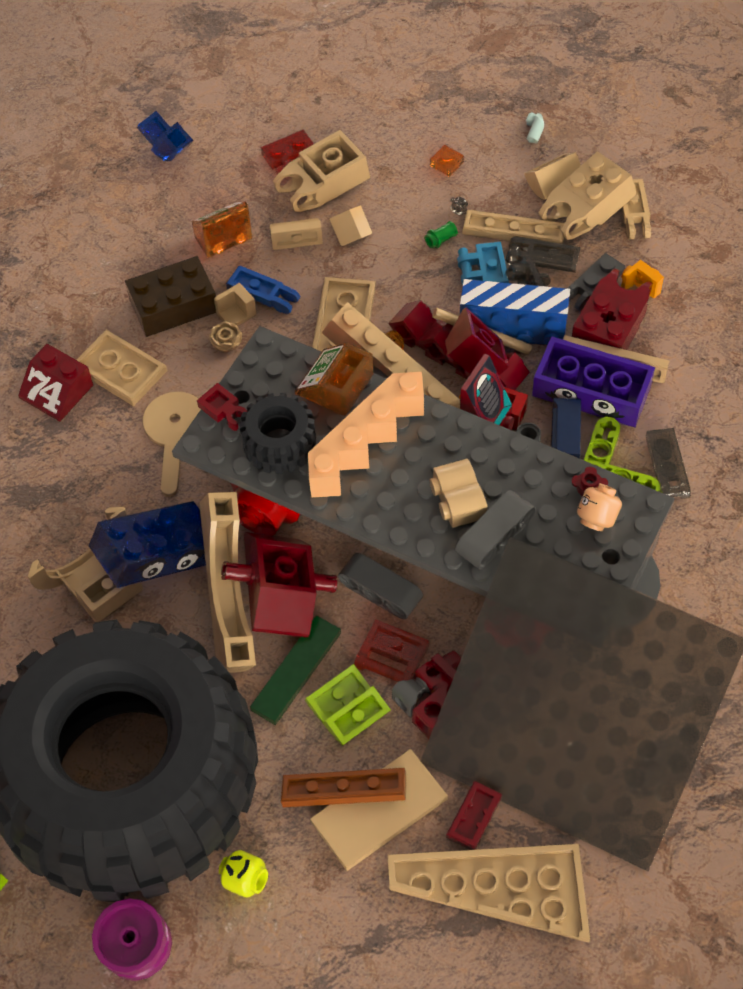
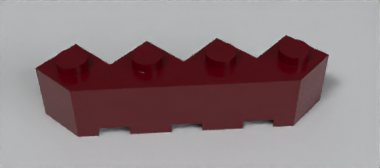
[388,300,530,390]

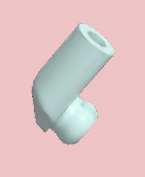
[526,112,544,143]

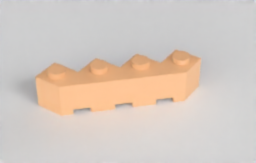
[308,372,424,498]

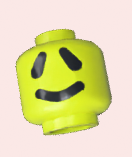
[219,850,268,898]

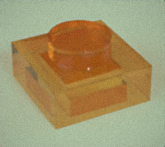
[430,145,464,177]

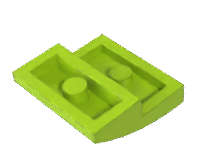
[305,664,391,746]

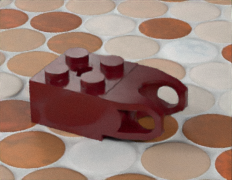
[572,268,653,350]

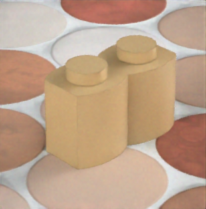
[429,459,488,528]

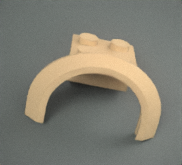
[28,507,143,622]

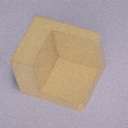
[330,205,372,246]
[214,283,257,326]

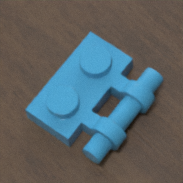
[457,242,509,285]

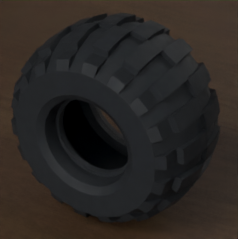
[0,619,258,902]

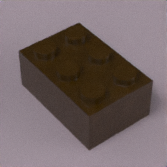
[125,256,216,337]

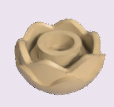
[209,321,242,352]

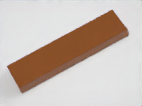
[281,767,406,808]

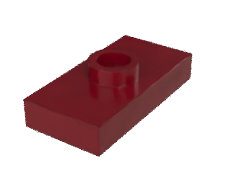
[446,780,502,850]

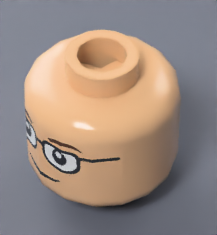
[577,484,622,531]

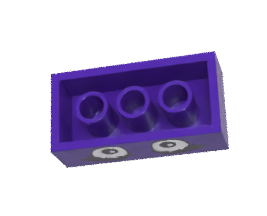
[532,336,655,428]

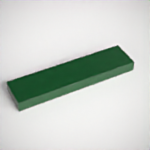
[250,615,341,726]

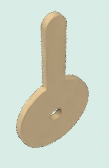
[143,392,201,497]

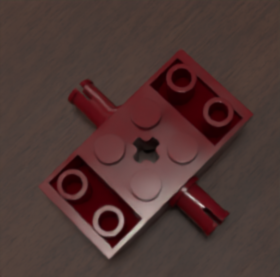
[221,532,338,637]

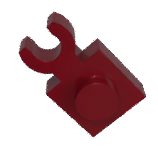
[197,383,247,431]

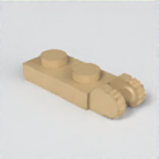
[621,179,651,239]

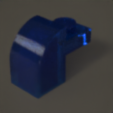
[137,111,194,161]

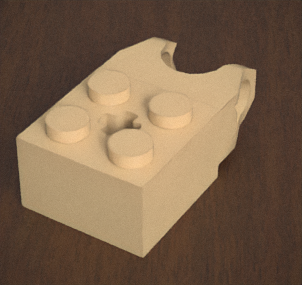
[273,130,370,212]
[539,151,637,240]

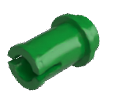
[424,221,458,248]

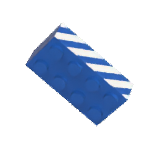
[460,279,570,345]

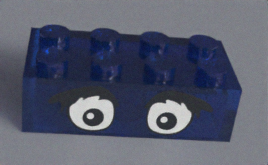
[89,501,206,588]

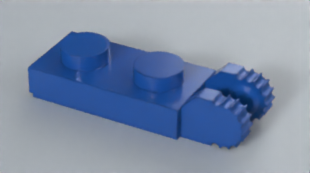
[226,266,300,314]

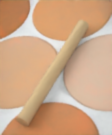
[432,308,532,354]

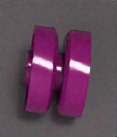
[92,898,172,981]

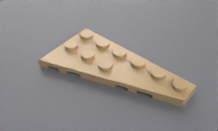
[388,844,590,943]

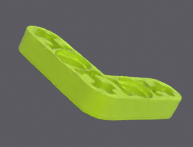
[584,417,660,491]

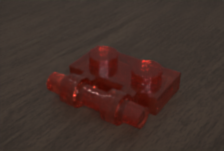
[261,129,314,175]

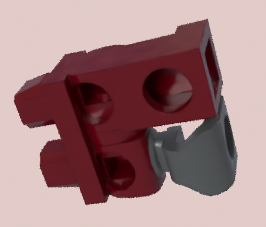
[392,650,483,741]

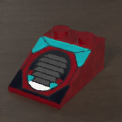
[460,354,514,430]

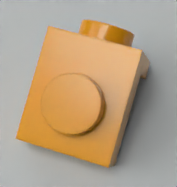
[621,259,664,299]

